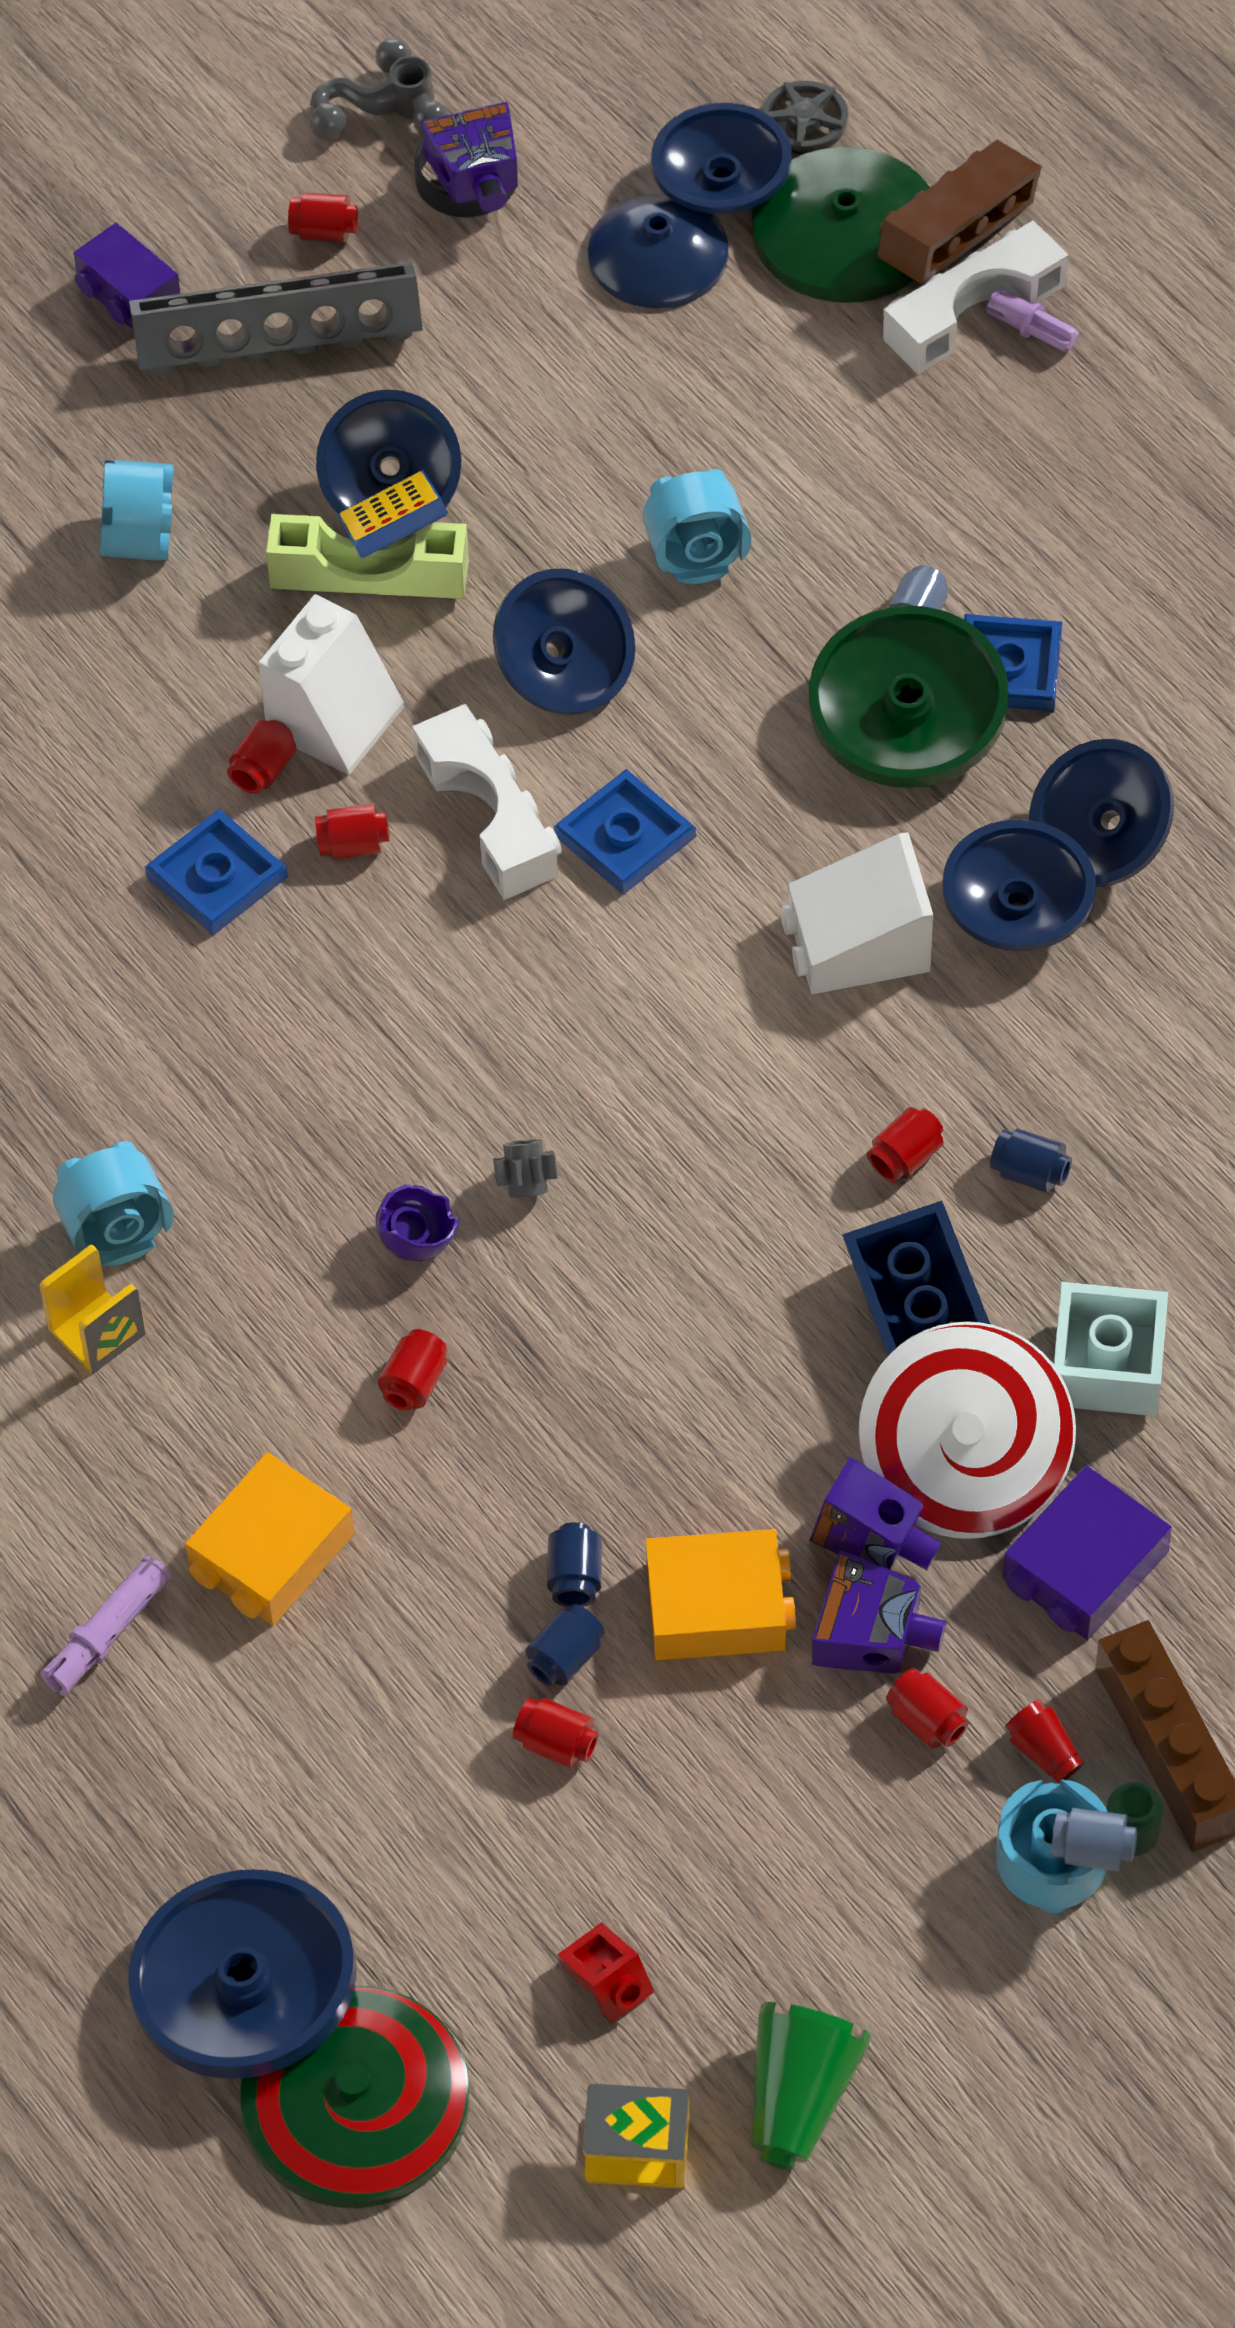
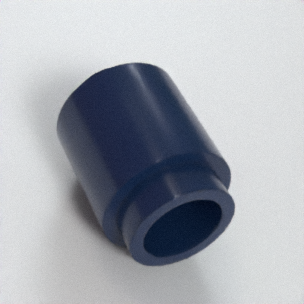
[990,1128,1072,1193]
[547,1522,602,1607]
[525,1604,605,1686]

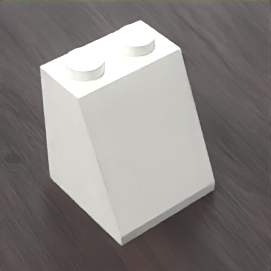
[259,594,404,776]
[780,832,933,995]

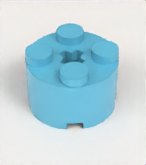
[100,460,173,561]
[643,469,751,584]
[53,1141,174,1266]
[995,1779,1107,1914]

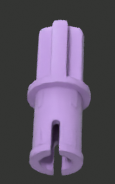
[986,287,1078,352]

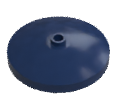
[128,1869,357,2079]

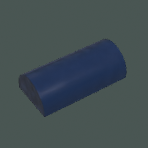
[842,1200,991,1357]

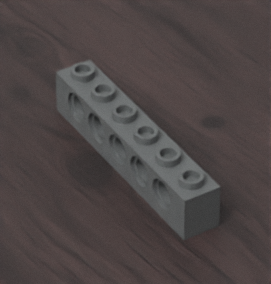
[129,262,423,373]

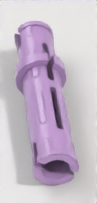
[40,1555,171,1696]

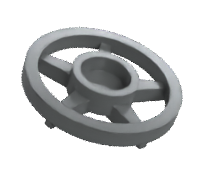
[762,81,848,152]

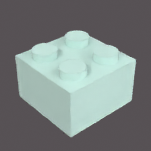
[1054,1282,1168,1416]

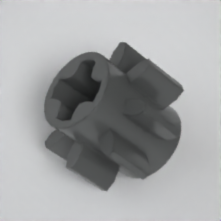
[493,1139,558,1198]

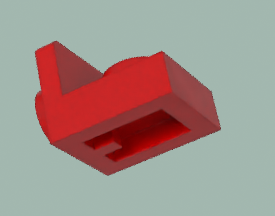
[557,1922,654,2023]

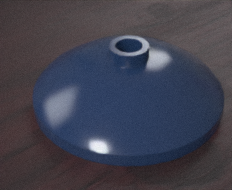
[651,102,792,214]
[588,194,729,308]
[316,389,462,514]
[493,568,635,715]
[1029,739,1174,887]
[942,819,1096,951]

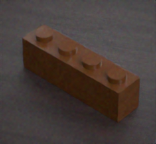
[877,139,1042,284]
[1095,1619,1235,1853]

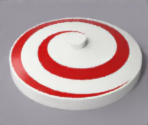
[859,1322,1076,1539]

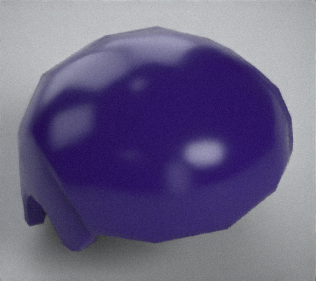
[375,1184,460,1262]

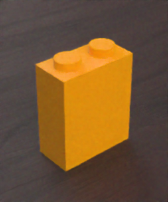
[185,1451,355,1626]
[646,1529,796,1661]

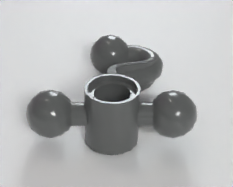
[310,38,449,140]

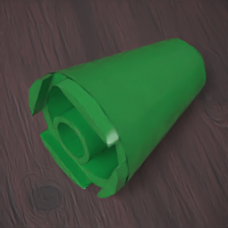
[751,2002,871,2170]

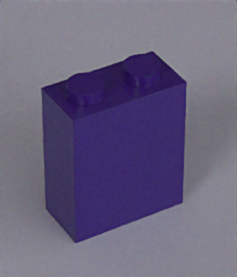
[1003,1465,1172,1641]

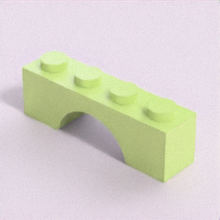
[266,514,469,599]

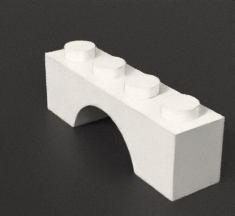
[883,220,1069,375]
[412,704,562,900]

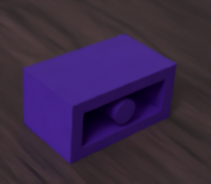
[73,222,181,329]

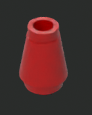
[1005,1699,1084,1783]

